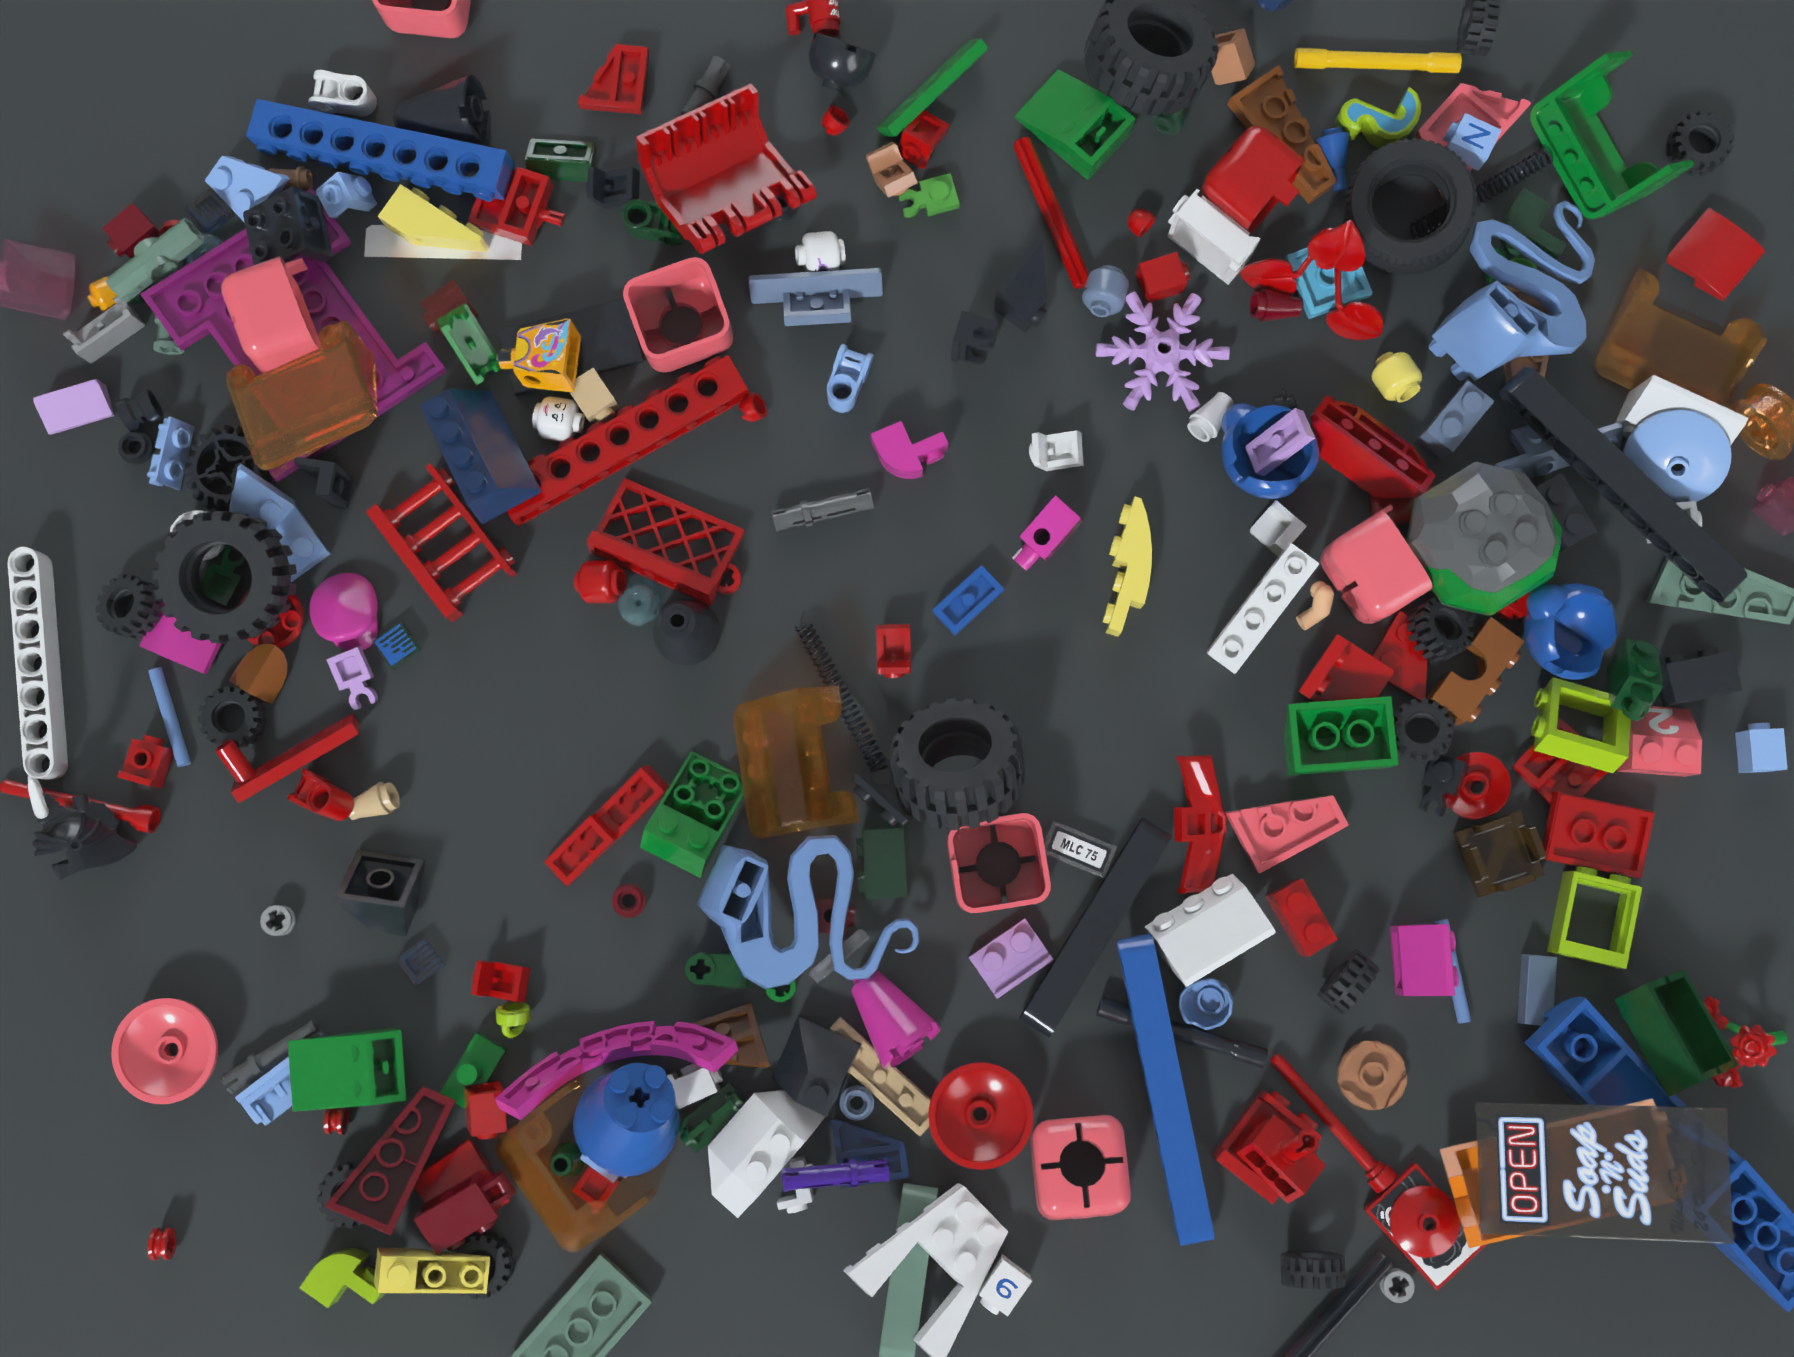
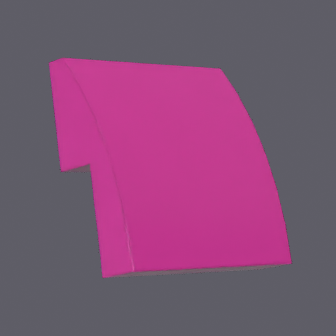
[139,601,224,675]

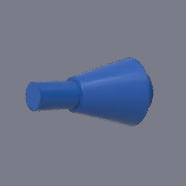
[1317,127,1350,192]

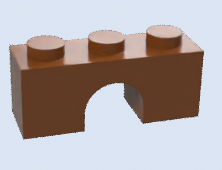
[1426,617,1524,726]

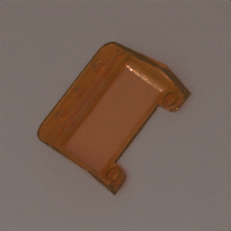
[1595,268,1768,407]
[227,320,378,470]

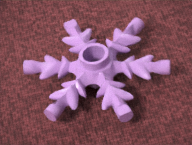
[1096,292,1230,412]

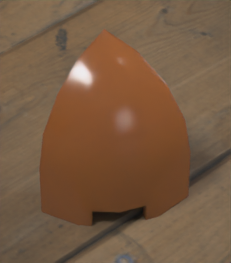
[229,643,287,704]

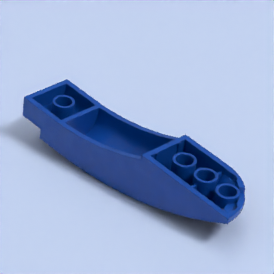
[1525,997,1794,1313]

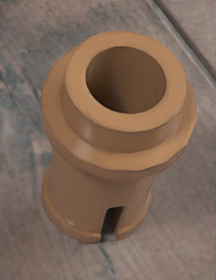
[268,166,313,191]

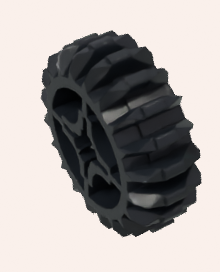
[183,425,277,511]

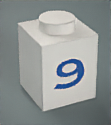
[978,1254,1032,1316]

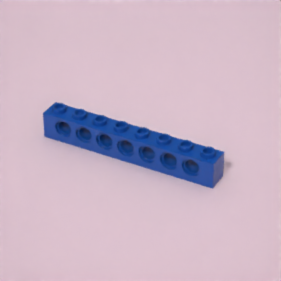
[246,99,515,202]

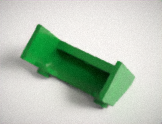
[1530,50,1694,219]

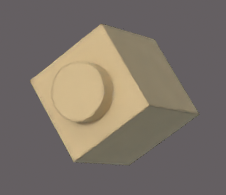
[570,368,620,425]

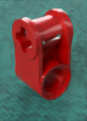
[287,768,354,821]

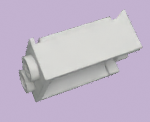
[1167,189,1260,285]

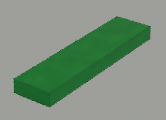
[876,38,988,137]

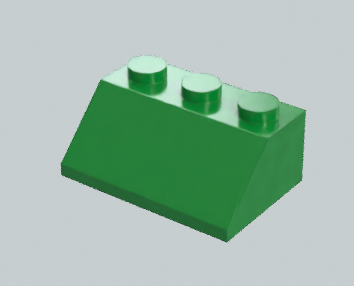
[1284,696,1399,776]

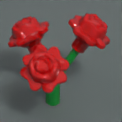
[1703,996,1788,1089]

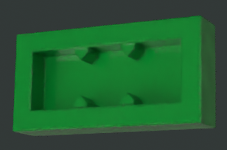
[440,1032,507,1109]

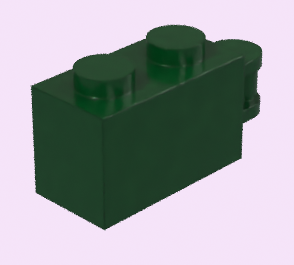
[1607,637,1663,721]

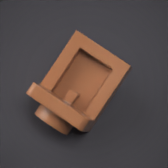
[866,142,917,198]

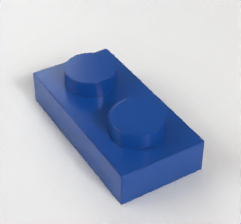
[932,565,1005,636]

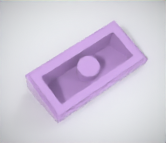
[33,379,114,435]

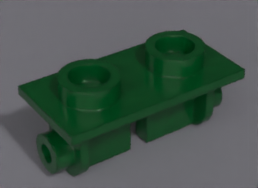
[679,1082,746,1153]

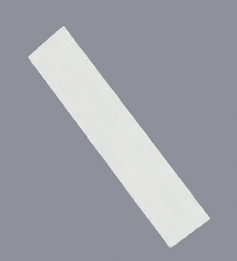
[364,225,522,260]

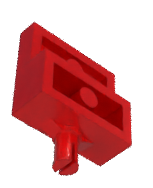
[468,167,566,246]

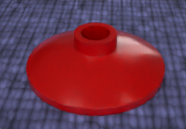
[1445,752,1511,819]
[1389,1185,1460,1258]

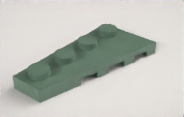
[1645,557,1794,624]

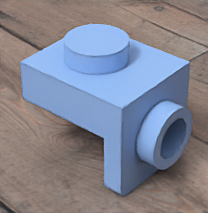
[316,172,377,218]

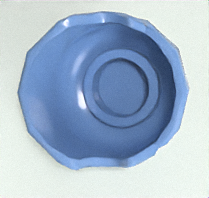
[1178,976,1234,1030]

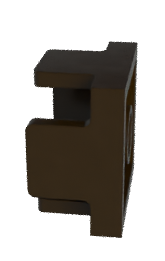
[1453,810,1547,897]

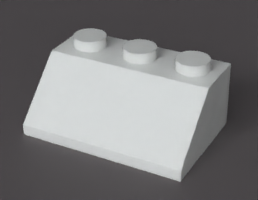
[1615,375,1748,445]
[1145,874,1276,987]

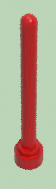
[0,780,161,834]
[1271,1054,1398,1193]

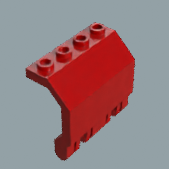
[636,84,817,254]

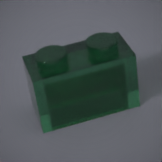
[856,828,907,899]

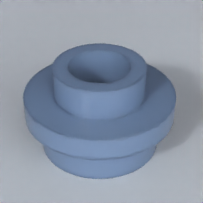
[840,1085,874,1121]

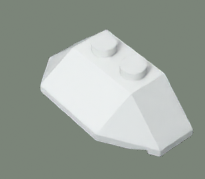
[708,1090,826,1218]

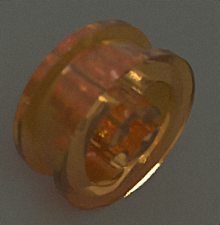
[1728,383,1794,460]

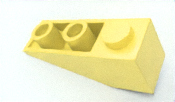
[378,184,489,252]
[374,1248,490,1294]

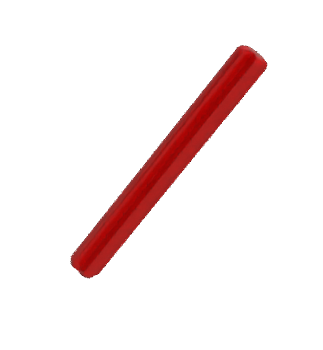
[1014,136,1089,289]

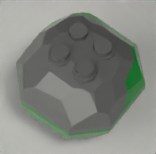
[1406,462,1562,616]

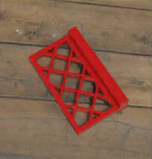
[586,478,745,606]

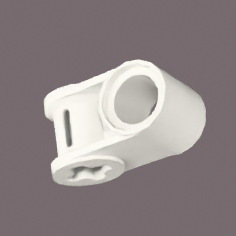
[308,70,377,117]

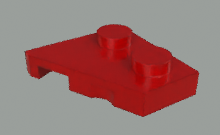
[578,44,650,115]
[1371,611,1428,702]

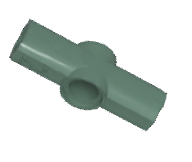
[106,217,205,303]

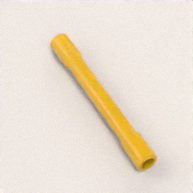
[1294,48,1462,73]

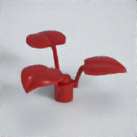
[1239,220,1384,340]

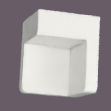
[1250,500,1307,556]

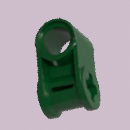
[622,199,684,246]
[685,952,751,988]

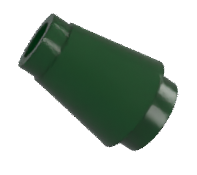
[550,1142,585,1178]

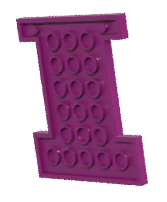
[140,188,446,482]

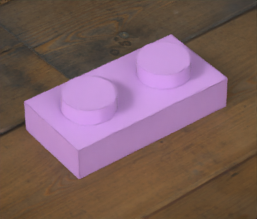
[1245,408,1315,476]

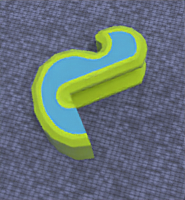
[1335,87,1421,149]

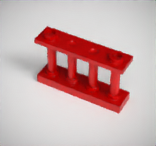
[365,463,517,622]

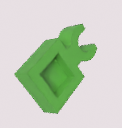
[899,173,960,218]

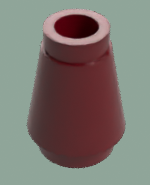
[1250,288,1302,322]

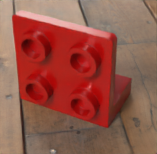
[1299,634,1394,702]

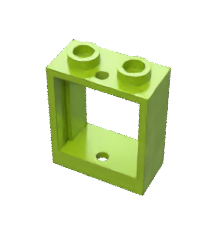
[1531,677,1631,773]
[1547,866,1642,969]

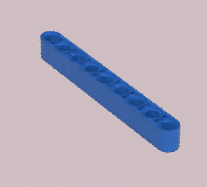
[1117,933,1215,1246]

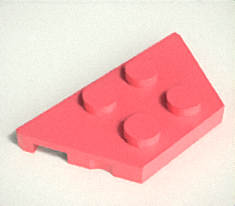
[1415,83,1531,198]

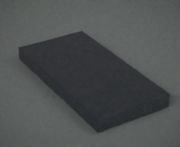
[498,297,644,396]

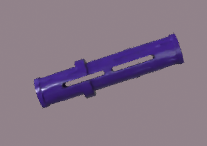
[781,1158,889,1192]

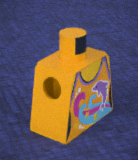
[498,319,581,392]

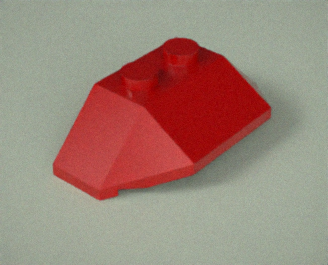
[1310,395,1436,498]

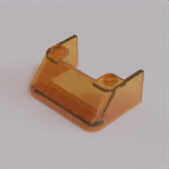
[496,1080,656,1252]

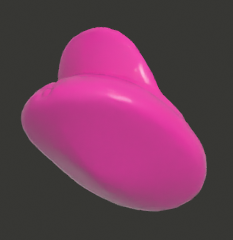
[309,572,378,651]

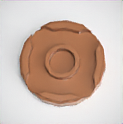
[1337,1040,1407,1110]

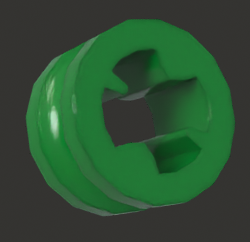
[765,980,796,1002]

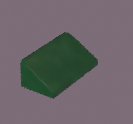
[525,138,596,182]

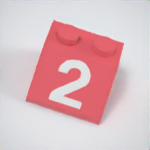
[1617,706,1702,777]

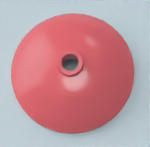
[111,998,218,1104]

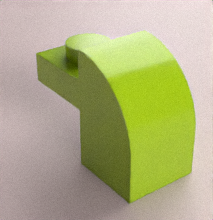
[299,1248,385,1308]

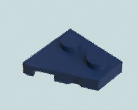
[831,1119,910,1188]

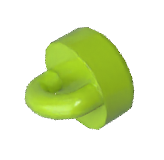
[495,1002,531,1038]

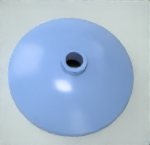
[1623,409,1731,503]

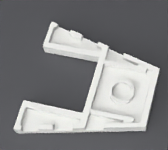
[843,1183,1008,1357]

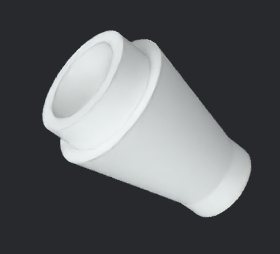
[1187,392,1233,442]

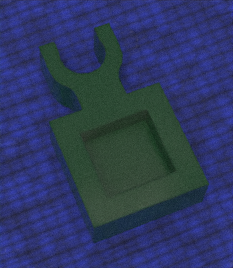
[200,545,248,609]

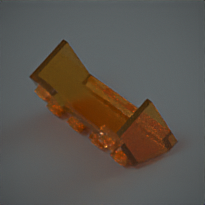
[733,686,860,839]

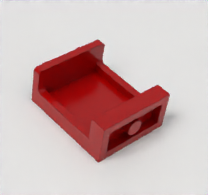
[1211,1090,1322,1205]

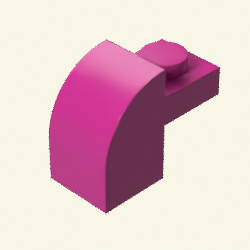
[870,421,948,479]

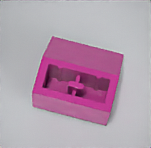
[1390,924,1459,996]

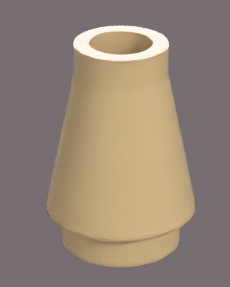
[349,782,400,820]

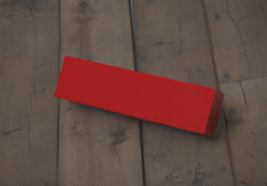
[544,765,669,886]

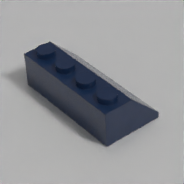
[419,389,542,524]

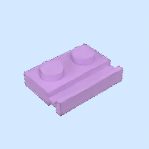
[969,918,1053,999]

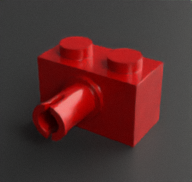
[1236,1114,1326,1204]

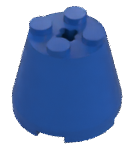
[573,1063,680,1177]

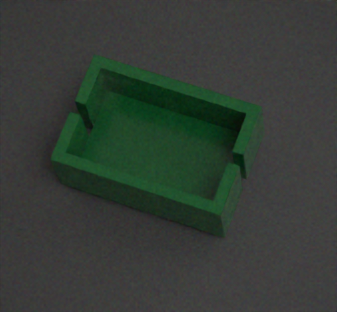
[1614,969,1739,1097]

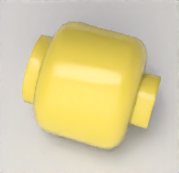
[1371,352,1422,403]

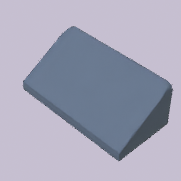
[1517,954,1557,1026]

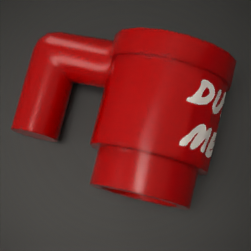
[785,0,841,38]

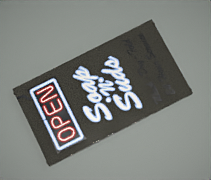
[1474,1102,1735,1244]

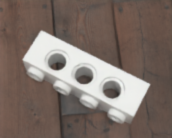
[1207,542,1319,674]

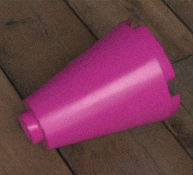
[851,971,941,1069]

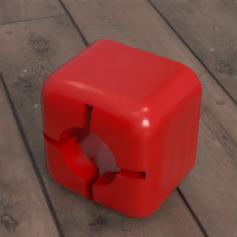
[1198,125,1306,236]

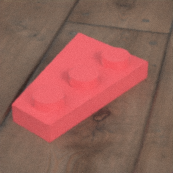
[1225,794,1349,874]

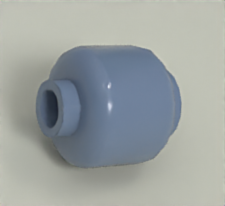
[1082,265,1129,317]

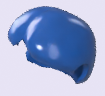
[1221,403,1319,499]
[1524,583,1618,680]

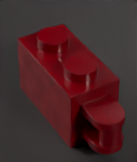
[414,1170,516,1254]

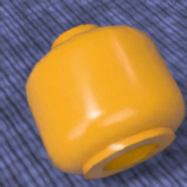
[87,276,117,312]

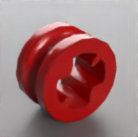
[710,563,742,595]
[324,1107,350,1135]
[147,1228,176,1260]

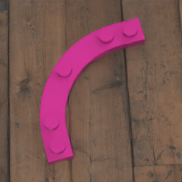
[495,1021,739,1120]

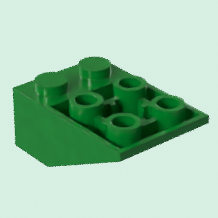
[1014,69,1136,180]
[640,751,751,878]
[287,1027,406,1112]

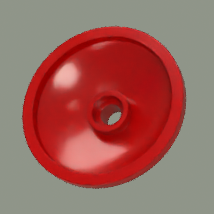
[928,1062,1034,1170]

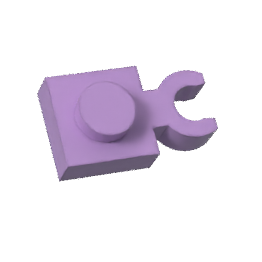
[326,646,378,710]

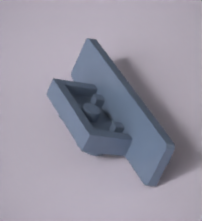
[749,268,883,326]
[1495,422,1624,479]

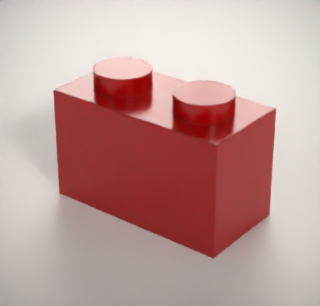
[1265,879,1338,957]

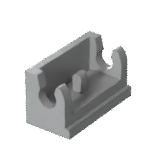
[63,296,146,364]

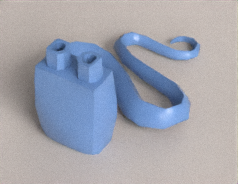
[1429,201,1595,381]
[696,835,919,989]

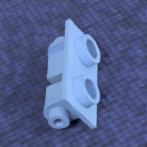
[147,416,195,490]

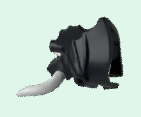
[28,775,137,880]

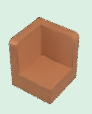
[1211,28,1255,85]

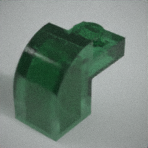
[1500,188,1567,260]

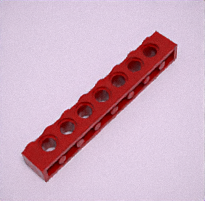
[507,355,750,527]

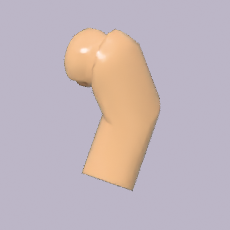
[1296,581,1334,630]

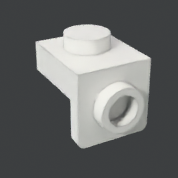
[1029,430,1084,471]
[777,1156,814,1213]

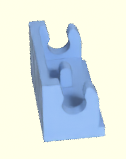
[235,1057,292,1125]

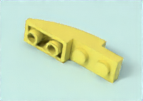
[1102,496,1152,637]

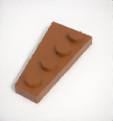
[1227,65,1337,204]

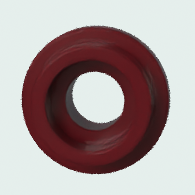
[612,883,647,918]

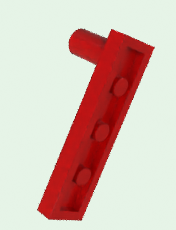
[215,713,360,803]

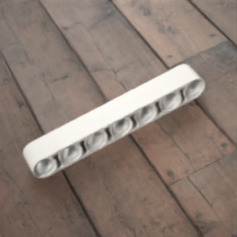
[8,547,68,780]

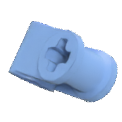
[827,344,874,413]

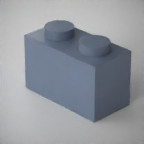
[1416,380,1494,461]

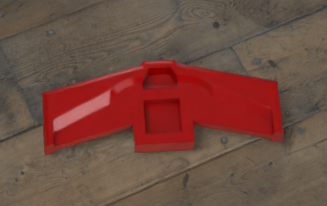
[1174,755,1227,894]

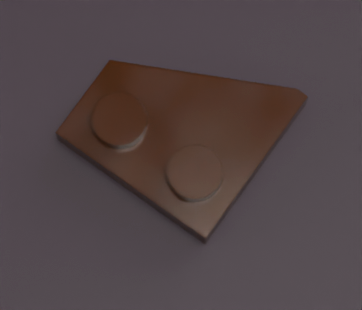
[691,1003,771,1068]

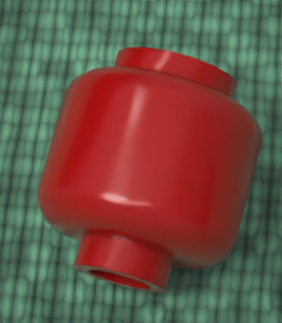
[574,560,627,603]

